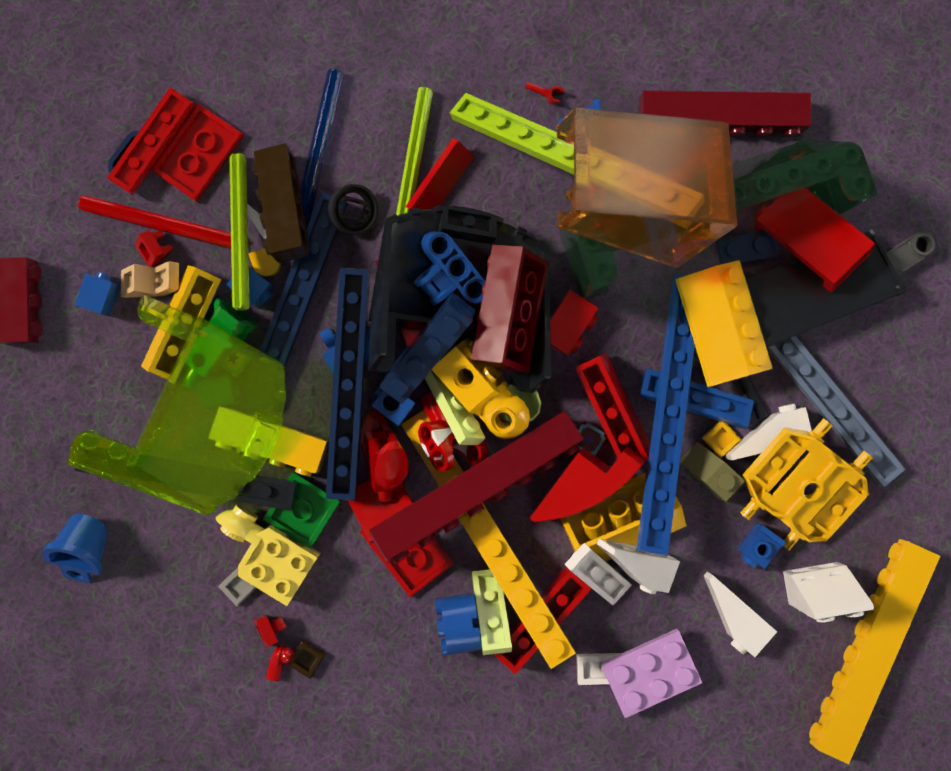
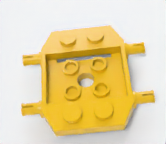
[740,418,873,551]

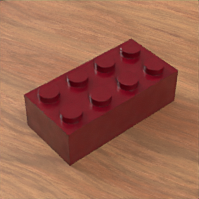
[471,245,549,373]

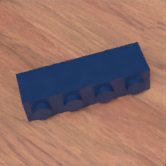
[379,292,476,404]

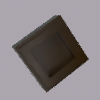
[287,639,326,679]

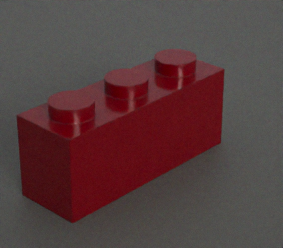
[0,257,43,344]

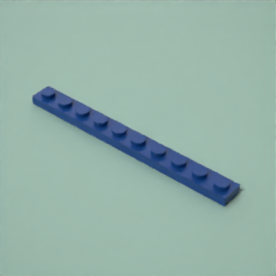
[636,274,695,556]

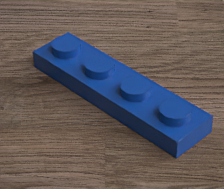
[638,368,754,429]

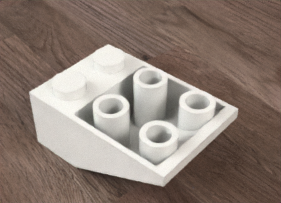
[783,562,874,622]

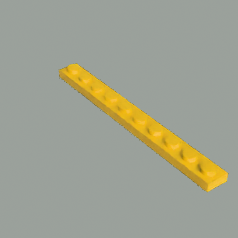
[401,410,576,669]

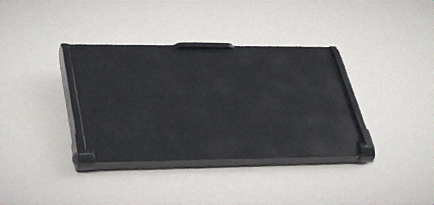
[746,229,906,348]

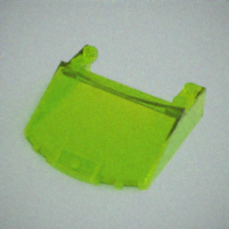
[66,294,286,516]

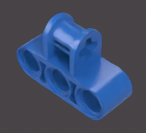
[414,231,486,305]

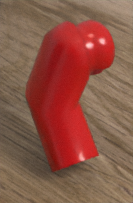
[266,645,294,682]

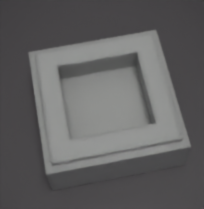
[218,568,256,606]

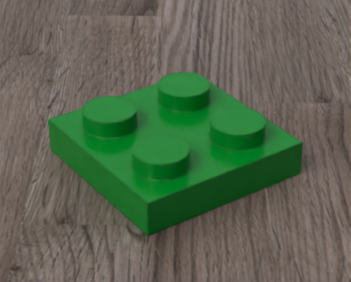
[263,471,341,549]

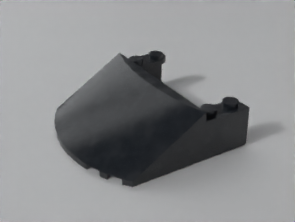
[368,205,551,393]

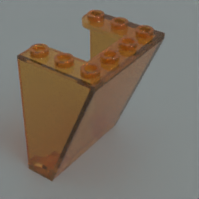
[557,107,738,268]

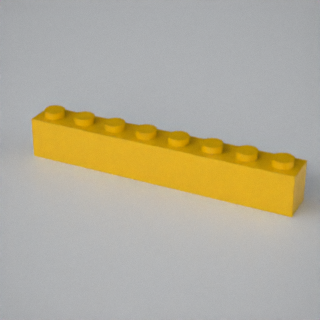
[809,539,940,764]

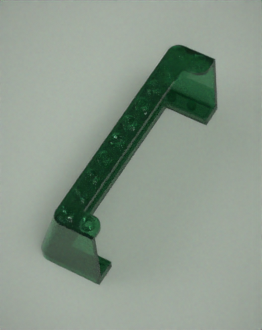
[559,139,878,300]

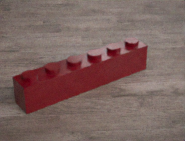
[639,90,811,137]

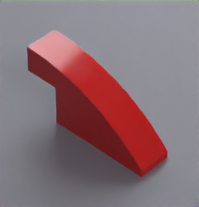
[530,446,646,522]

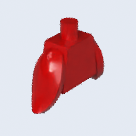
[361,409,409,502]

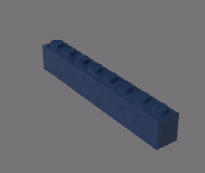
[326,268,371,501]

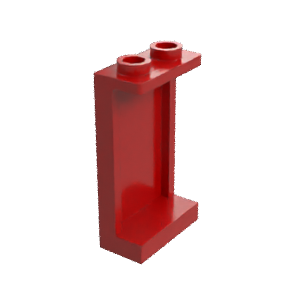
[755,180,875,293]

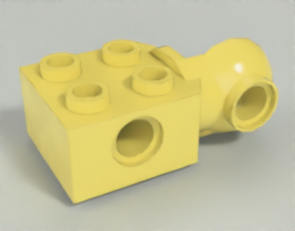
[215,505,320,606]

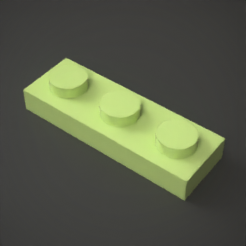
[425,370,486,445]
[472,569,512,655]

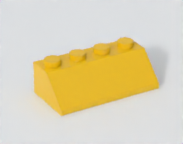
[675,260,773,387]
[560,472,686,561]

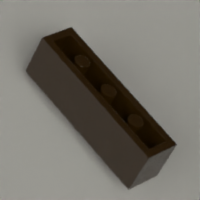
[252,143,311,263]

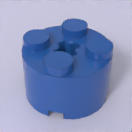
[435,593,482,656]

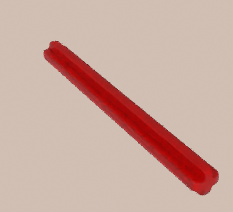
[78,195,231,249]

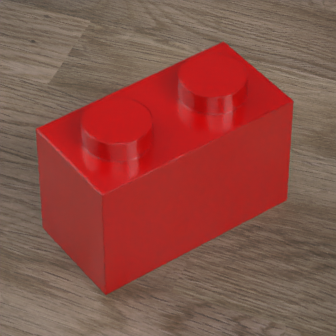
[550,290,598,356]

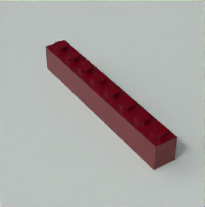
[369,411,584,564]

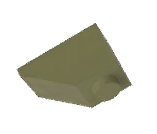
[680,442,745,502]

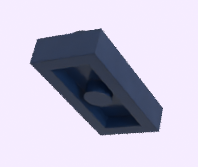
[716,231,777,265]

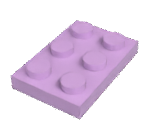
[600,629,702,718]

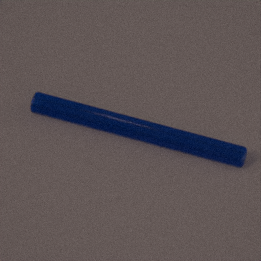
[300,68,343,228]

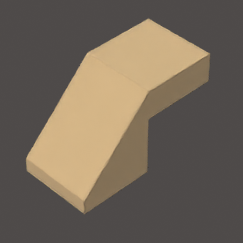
[121,261,179,298]

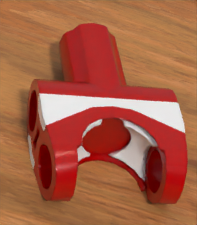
[418,392,488,472]

